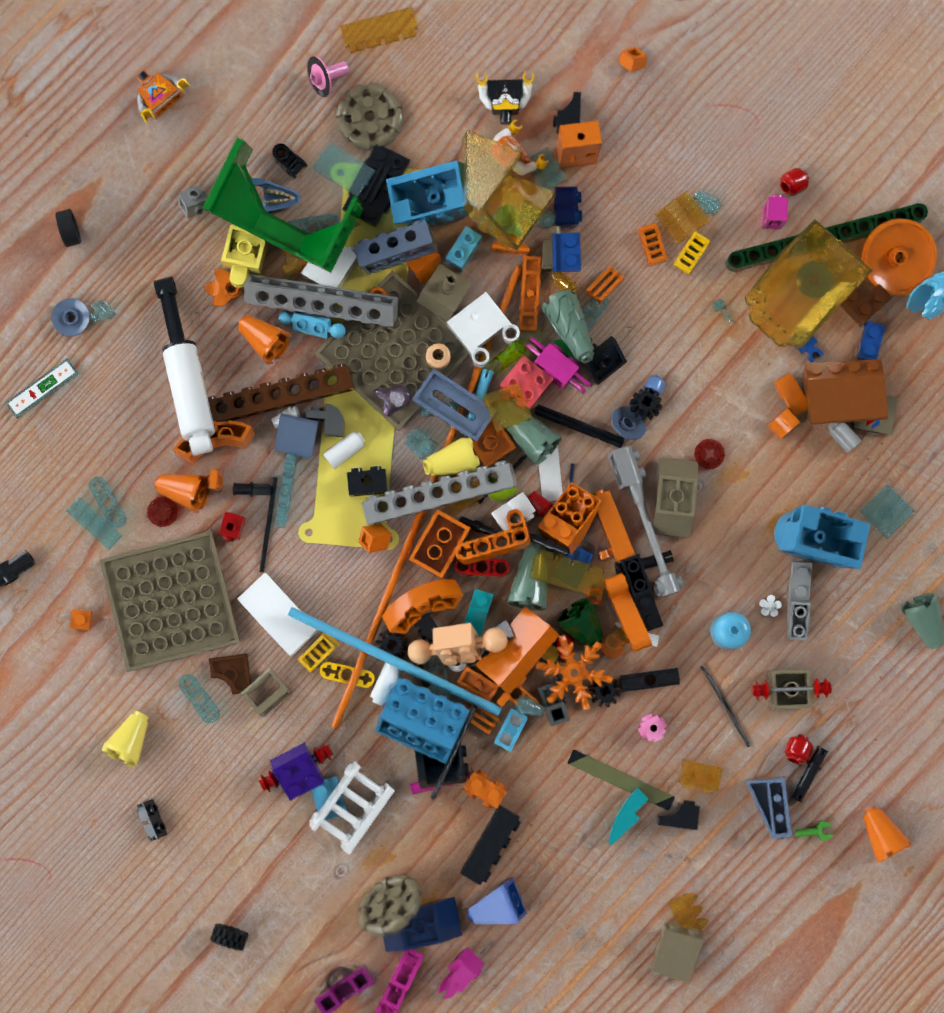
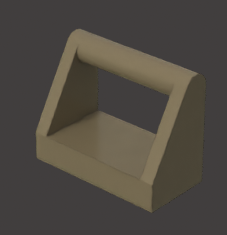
[241,667,293,717]

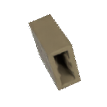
[651,922,703,983]

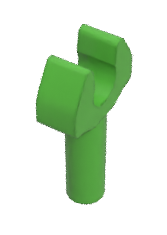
[795,821,833,841]

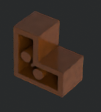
[834,282,893,327]

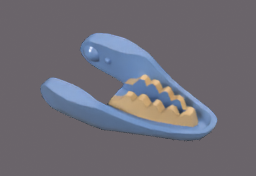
[251,178,300,212]

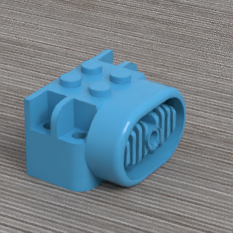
[386,160,476,227]
[774,505,871,569]

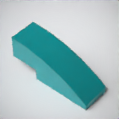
[608,787,649,845]

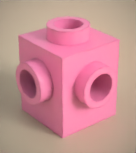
[638,713,667,743]

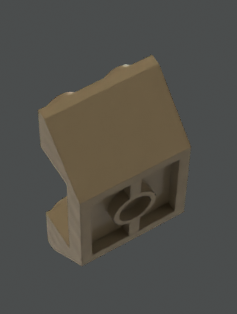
[652,458,698,538]

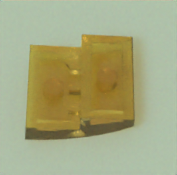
[656,191,710,244]

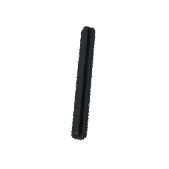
[534,405,625,448]

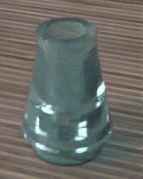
[693,189,722,216]
[514,695,545,718]

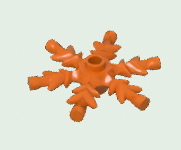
[536,635,613,711]

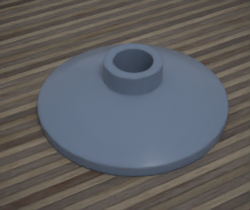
[51,298,90,336]
[611,407,646,440]

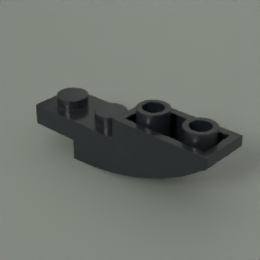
[620,554,663,632]

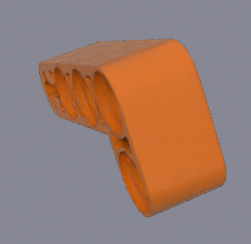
[455,509,531,565]
[604,573,652,653]

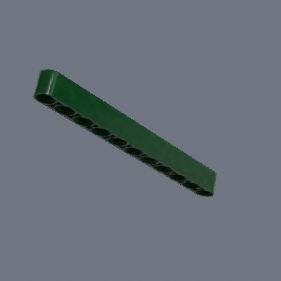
[725,203,928,272]

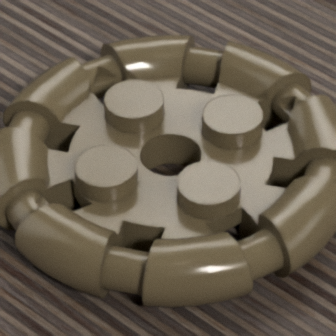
[336,83,404,150]
[358,875,422,937]

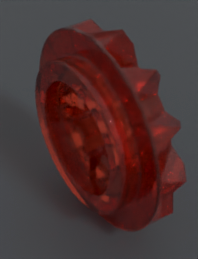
[694,439,725,469]
[147,496,178,527]

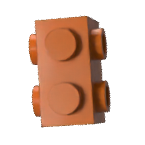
[464,769,507,809]

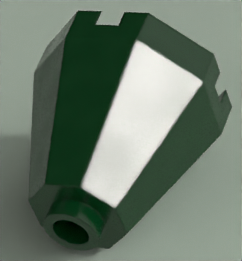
[556,598,603,647]

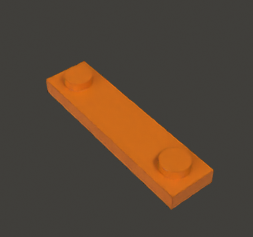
[518,255,542,333]

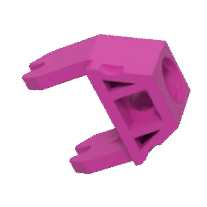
[437,947,485,1000]

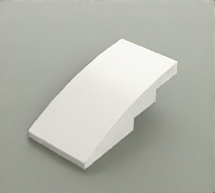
[237,573,319,657]

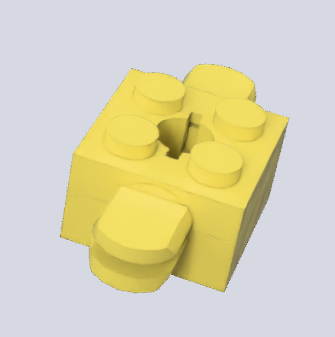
[221,224,269,288]

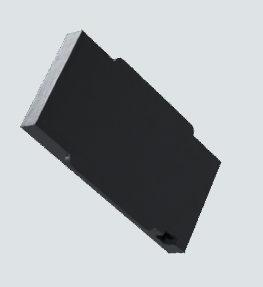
[342,144,410,227]

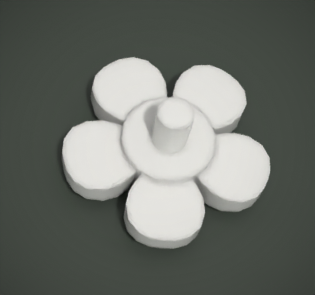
[759,595,782,617]

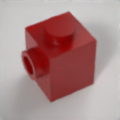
[219,511,246,542]

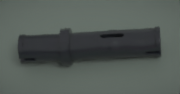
[791,746,829,803]

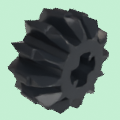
[630,388,662,421]
[376,629,408,657]
[589,679,621,707]

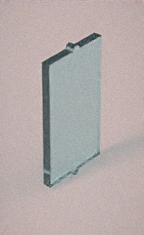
[313,143,375,197]

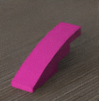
[375,949,424,1013]

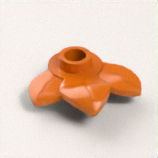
[204,269,242,306]

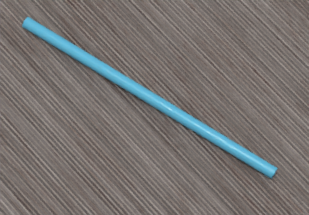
[288,607,502,716]

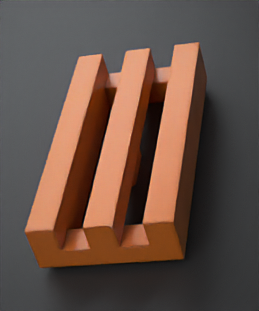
[586,265,625,304]
[463,701,500,735]

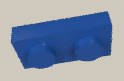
[856,321,885,360]

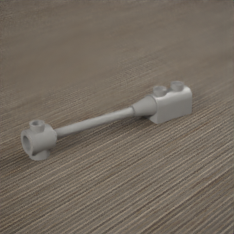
[608,446,683,597]

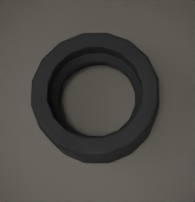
[55,209,81,247]

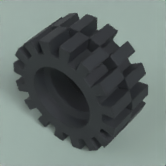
[210,923,249,951]

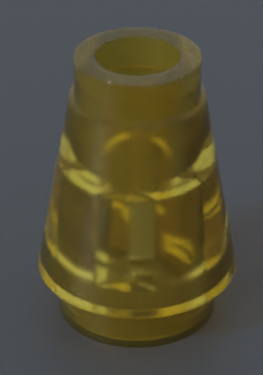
[550,272,578,294]

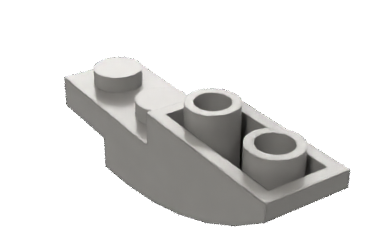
[787,561,812,640]

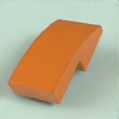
[774,373,808,417]

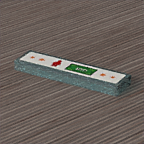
[5,358,79,419]

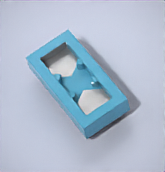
[494,708,528,752]

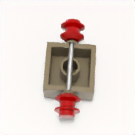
[752,669,832,710]

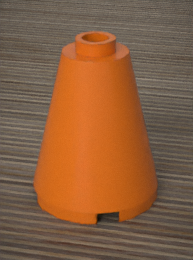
[238,315,291,364]
[154,474,210,513]
[863,806,912,863]

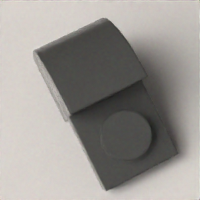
[306,404,345,437]
[538,681,570,727]

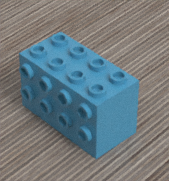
[375,678,470,764]

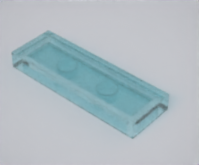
[66,497,122,550]

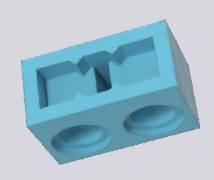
[446,226,482,272]

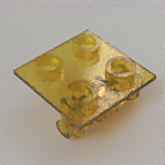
[483,382,532,432]

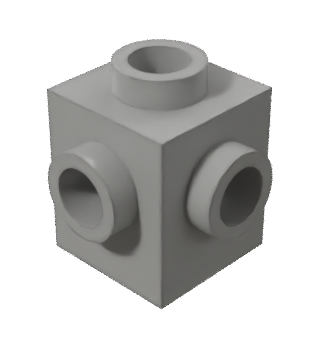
[178,185,208,219]

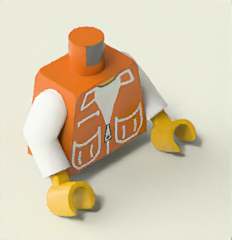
[490,119,549,176]

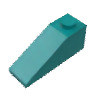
[464,589,493,637]

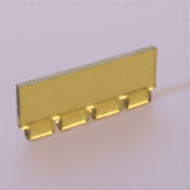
[340,7,418,53]
[530,549,606,600]

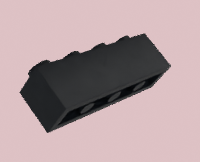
[460,804,521,885]

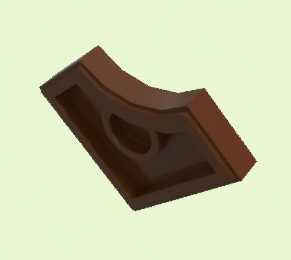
[209,654,251,694]

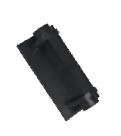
[137,799,168,842]

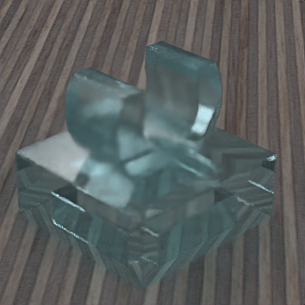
[90,300,116,322]

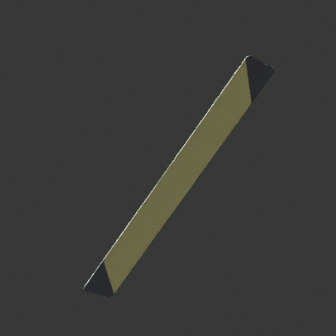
[568,750,675,810]

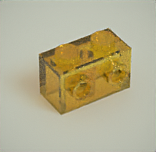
[678,759,723,794]

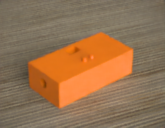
[556,120,602,169]
[475,606,560,695]

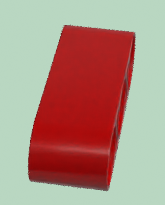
[454,558,510,577]

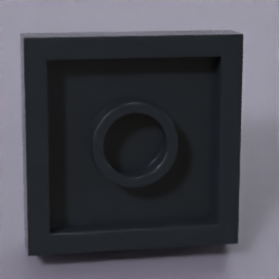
[584,336,627,385]

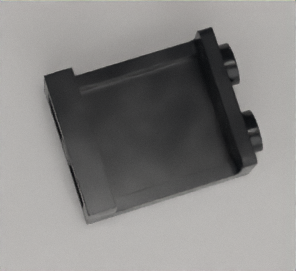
[415,743,469,789]

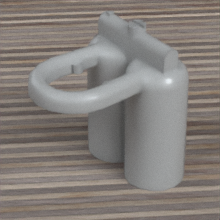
[828,422,862,453]

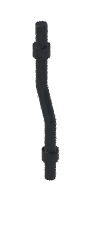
[459,516,570,556]

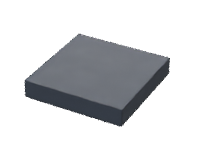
[274,413,319,458]

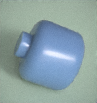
[644,376,665,397]

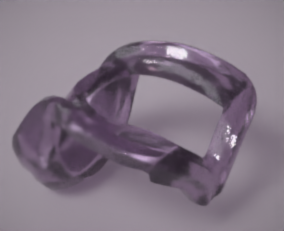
[374,385,411,417]

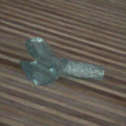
[712,300,733,324]

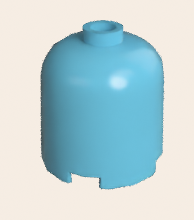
[710,612,751,650]

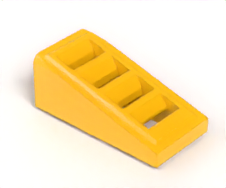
[673,231,711,275]
[297,633,340,673]

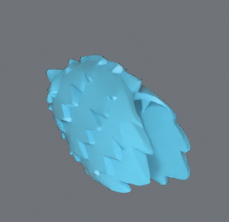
[906,271,944,320]

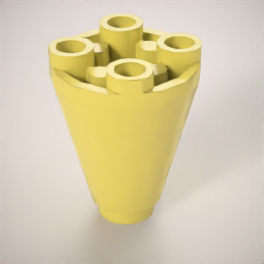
[423,438,480,476]
[102,711,149,768]

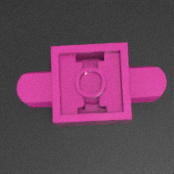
[524,337,591,394]

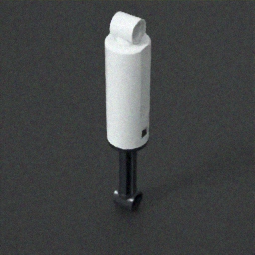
[154,276,215,456]

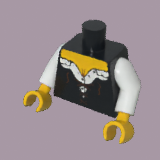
[475,71,534,125]

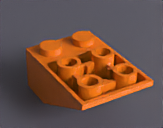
[537,482,602,554]

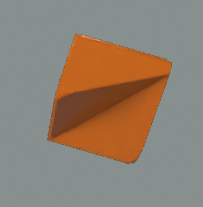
[619,46,647,72]

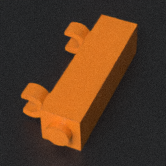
[593,489,635,562]

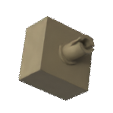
[416,264,472,321]

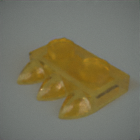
[668,893,708,932]

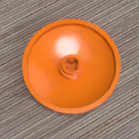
[861,219,937,296]

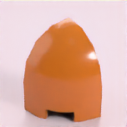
[406,252,441,285]

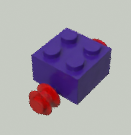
[259,742,333,801]

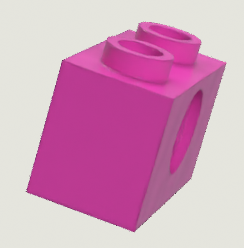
[762,195,788,230]

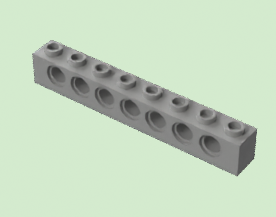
[244,274,398,327]
[362,461,518,525]

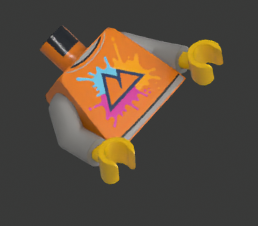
[137,71,191,123]

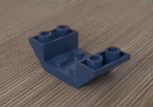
[383,897,463,952]

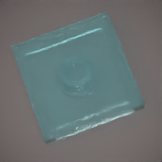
[860,485,915,539]

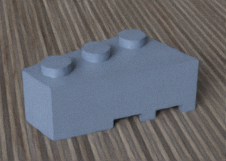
[745,776,792,839]

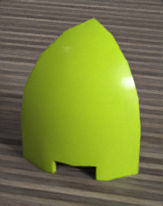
[488,476,518,502]

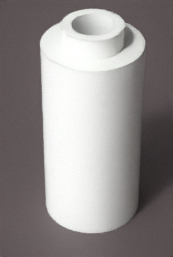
[323,431,365,469]
[370,662,403,706]

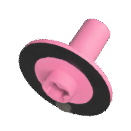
[307,56,349,97]

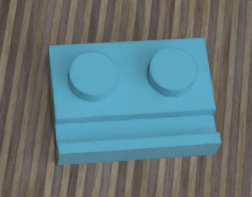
[311,776,348,820]

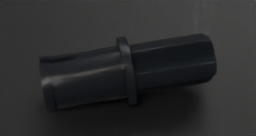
[233,482,272,497]

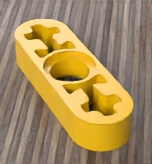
[320,662,375,688]

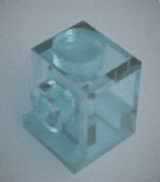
[404,429,438,459]

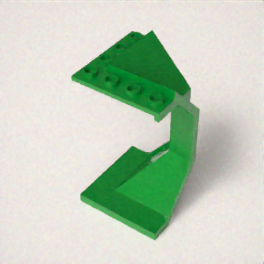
[202,137,363,273]

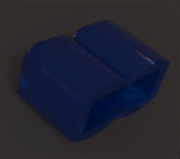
[554,187,582,227]

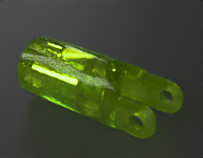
[488,340,527,375]

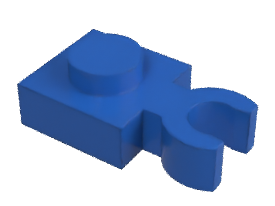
[790,327,823,363]

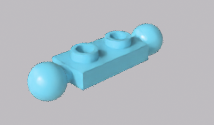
[278,311,346,339]

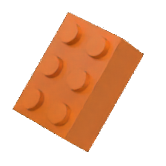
[408,509,471,579]

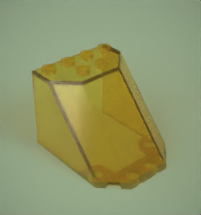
[462,130,556,250]
[745,220,873,349]

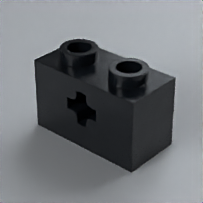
[347,466,388,497]

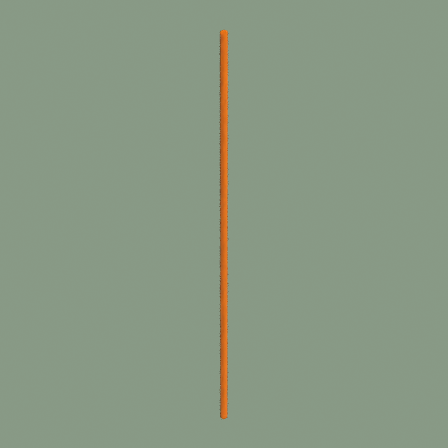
[331,266,522,729]

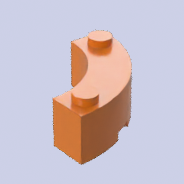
[173,420,255,465]
[382,579,464,634]

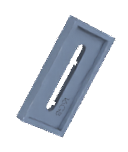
[412,368,497,443]

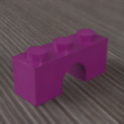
[314,964,375,1013]

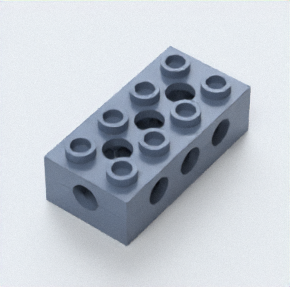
[354,220,439,275]

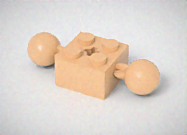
[408,623,508,666]

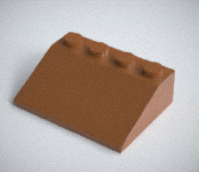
[802,359,888,425]

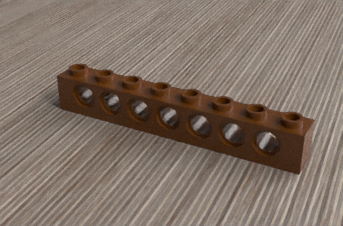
[208,364,356,422]

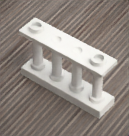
[309,761,395,855]

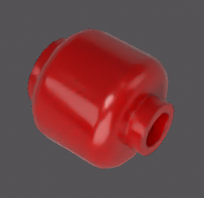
[780,168,809,196]
[785,734,813,765]

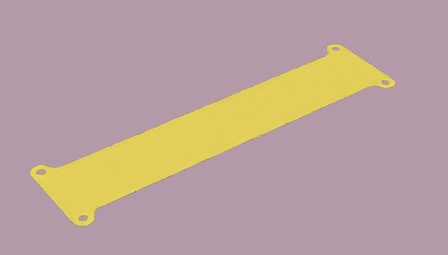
[298,163,421,550]

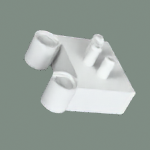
[447,292,520,368]

